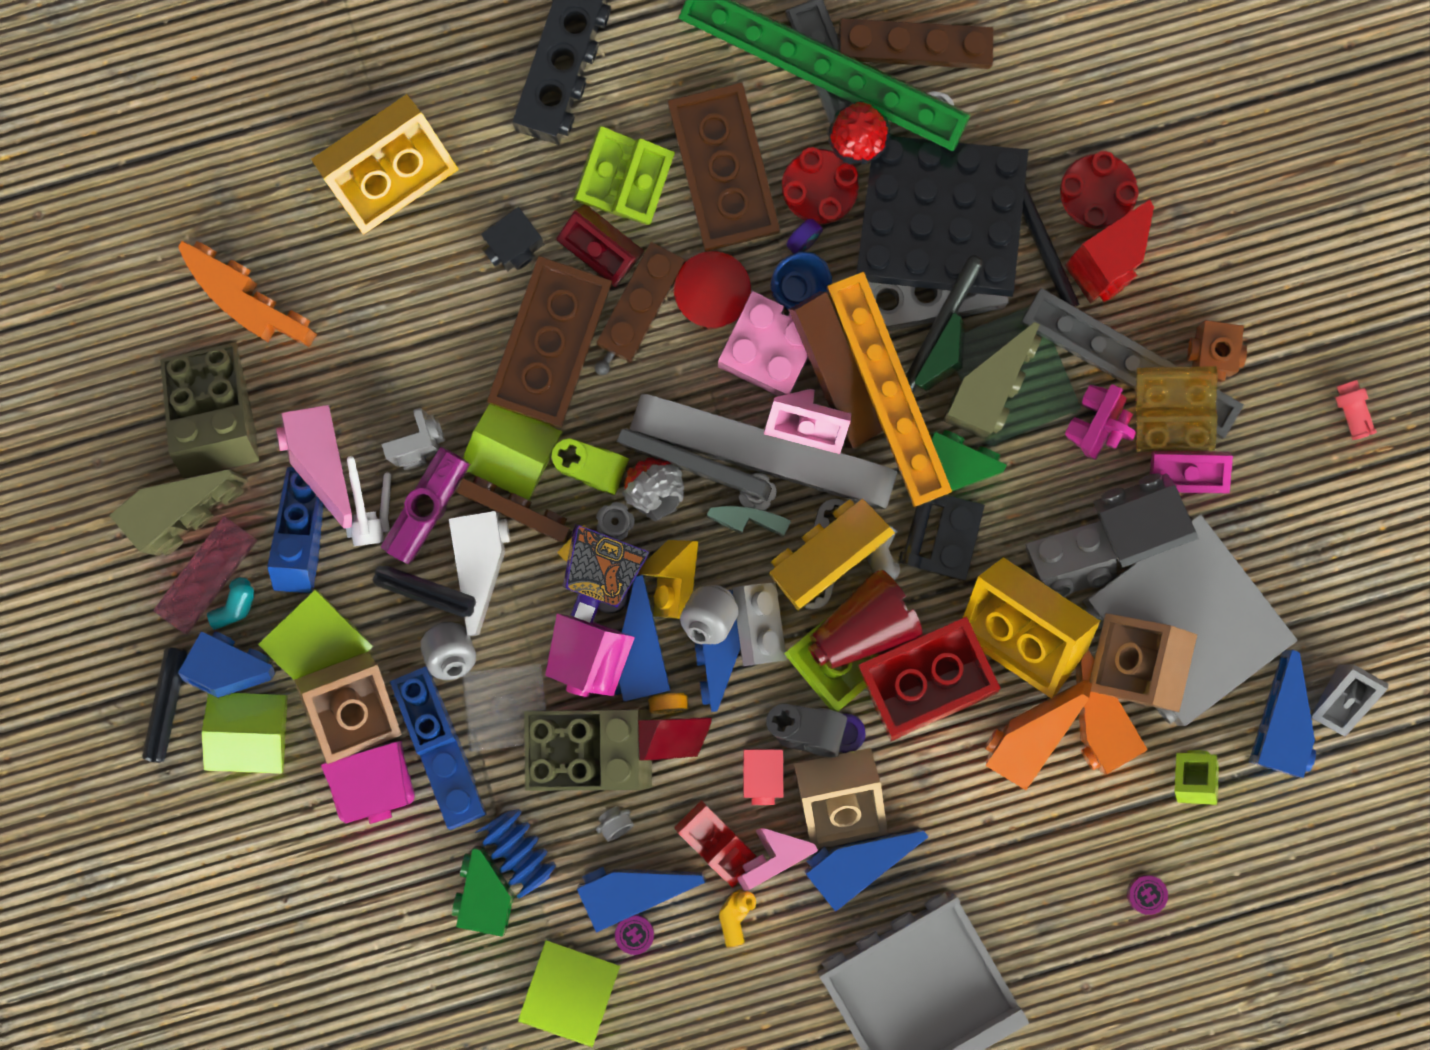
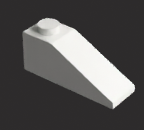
[449,511,510,636]

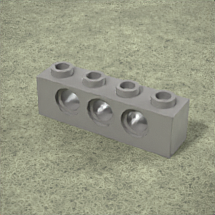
[868,282,1009,331]

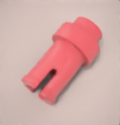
[1335,380,1377,440]

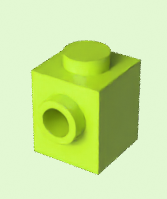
[1174,750,1219,805]

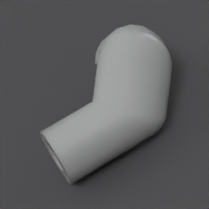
[866,526,900,580]

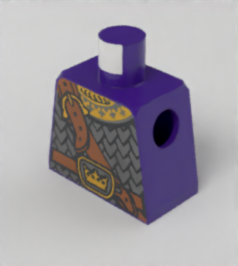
[563,524,649,623]

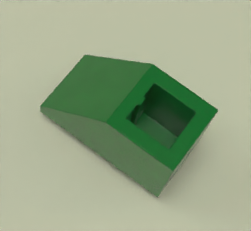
[931,430,1007,493]
[452,846,514,937]

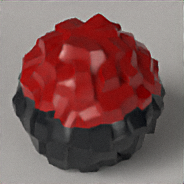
[827,101,891,165]

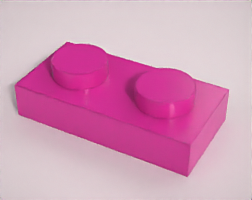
[1150,450,1233,493]

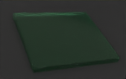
[957,305,1081,447]

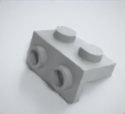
[381,407,445,470]
[1026,521,1117,597]
[732,582,787,666]

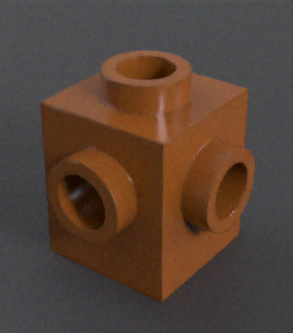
[1187,320,1247,382]

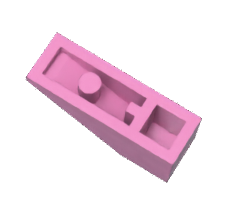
[276,405,352,528]

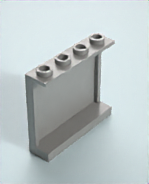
[1082,514,1298,726]
[818,892,1029,1050]

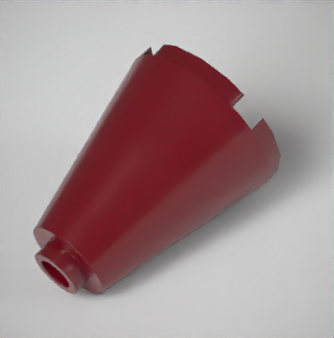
[808,570,923,669]

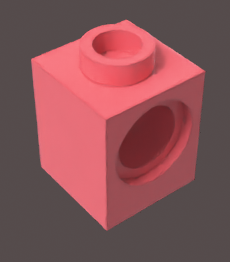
[743,749,783,805]

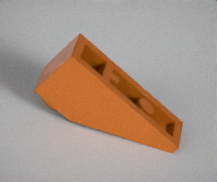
[1075,649,1148,774]
[985,680,1092,790]

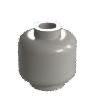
[680,585,739,644]
[421,622,476,680]

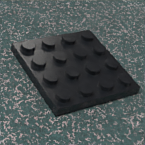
[856,136,1029,297]

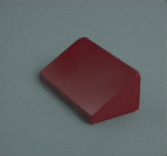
[555,205,644,287]
[638,717,712,761]

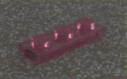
[153,516,258,634]

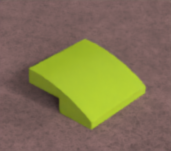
[573,126,675,225]
[258,590,374,680]
[518,940,620,1047]

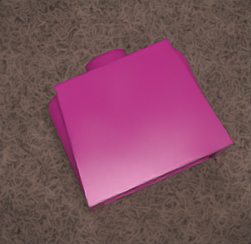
[545,613,635,697]
[321,741,415,824]

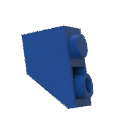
[178,631,275,698]

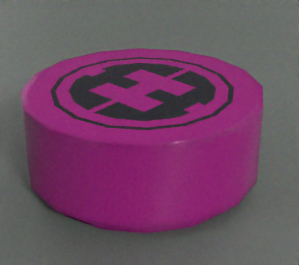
[1127,875,1168,915]
[615,914,654,955]

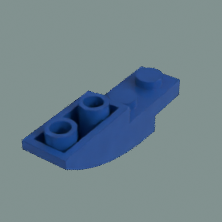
[390,666,487,830]

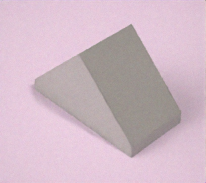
[1311,664,1389,737]

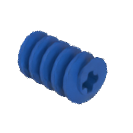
[475,809,556,899]

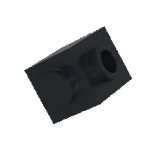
[481,206,545,272]

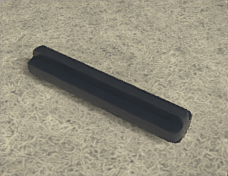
[373,565,476,617]
[142,647,187,763]

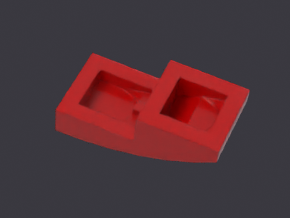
[674,800,757,888]

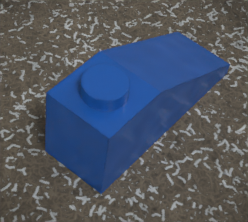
[614,575,671,701]
[1249,650,1316,778]
[805,828,928,912]
[577,867,705,933]

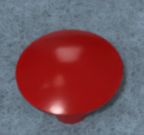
[782,147,859,224]
[1060,151,1139,229]
[674,251,751,329]

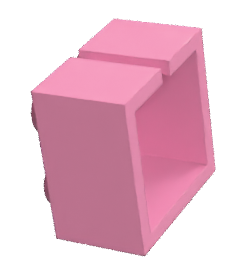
[718,291,809,396]

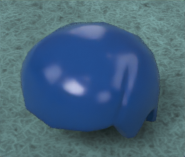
[770,252,832,312]

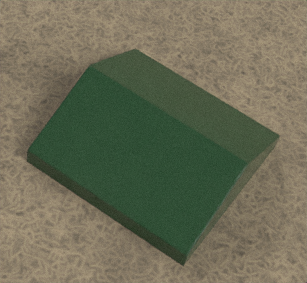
[914,313,965,392]

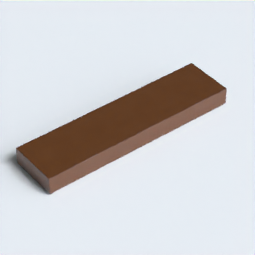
[788,291,883,449]

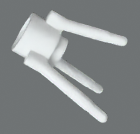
[346,456,391,547]

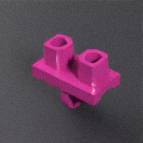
[1065,384,1136,460]

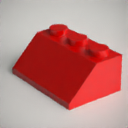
[1064,199,1154,303]
[858,616,1001,742]

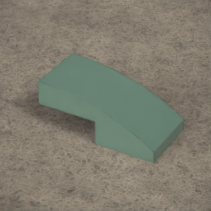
[707,506,791,537]

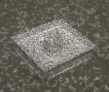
[462,664,546,752]

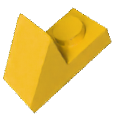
[637,540,698,619]

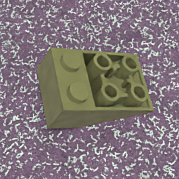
[942,322,1042,439]
[160,342,259,479]
[109,469,248,556]
[524,709,652,791]

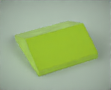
[463,404,563,501]
[784,615,879,712]
[202,693,288,773]

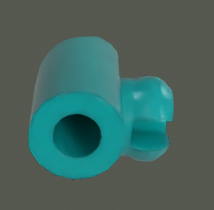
[207,577,254,630]

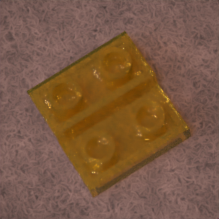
[1135,366,1218,451]

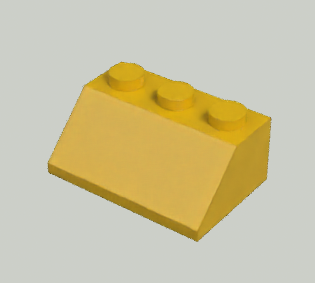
[311,94,459,235]
[769,498,895,611]
[963,557,1100,699]

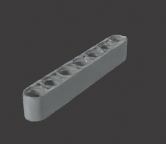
[630,394,898,509]

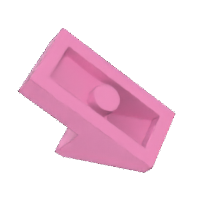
[764,389,851,454]
[737,828,818,891]

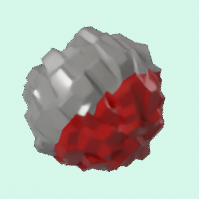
[622,457,684,521]

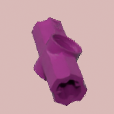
[381,447,471,565]

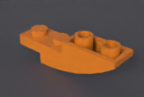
[178,241,317,348]

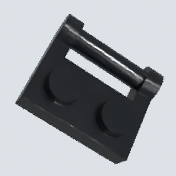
[898,495,985,581]

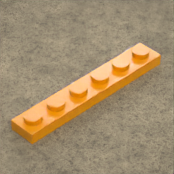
[826,272,952,507]

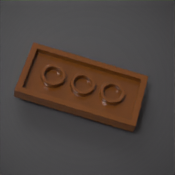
[668,82,780,252]
[487,256,612,428]

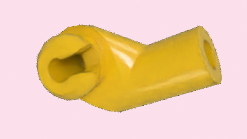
[719,889,756,948]

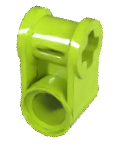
[551,438,629,496]

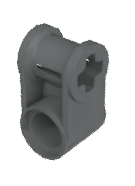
[766,704,847,758]

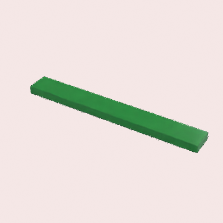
[678,0,972,151]

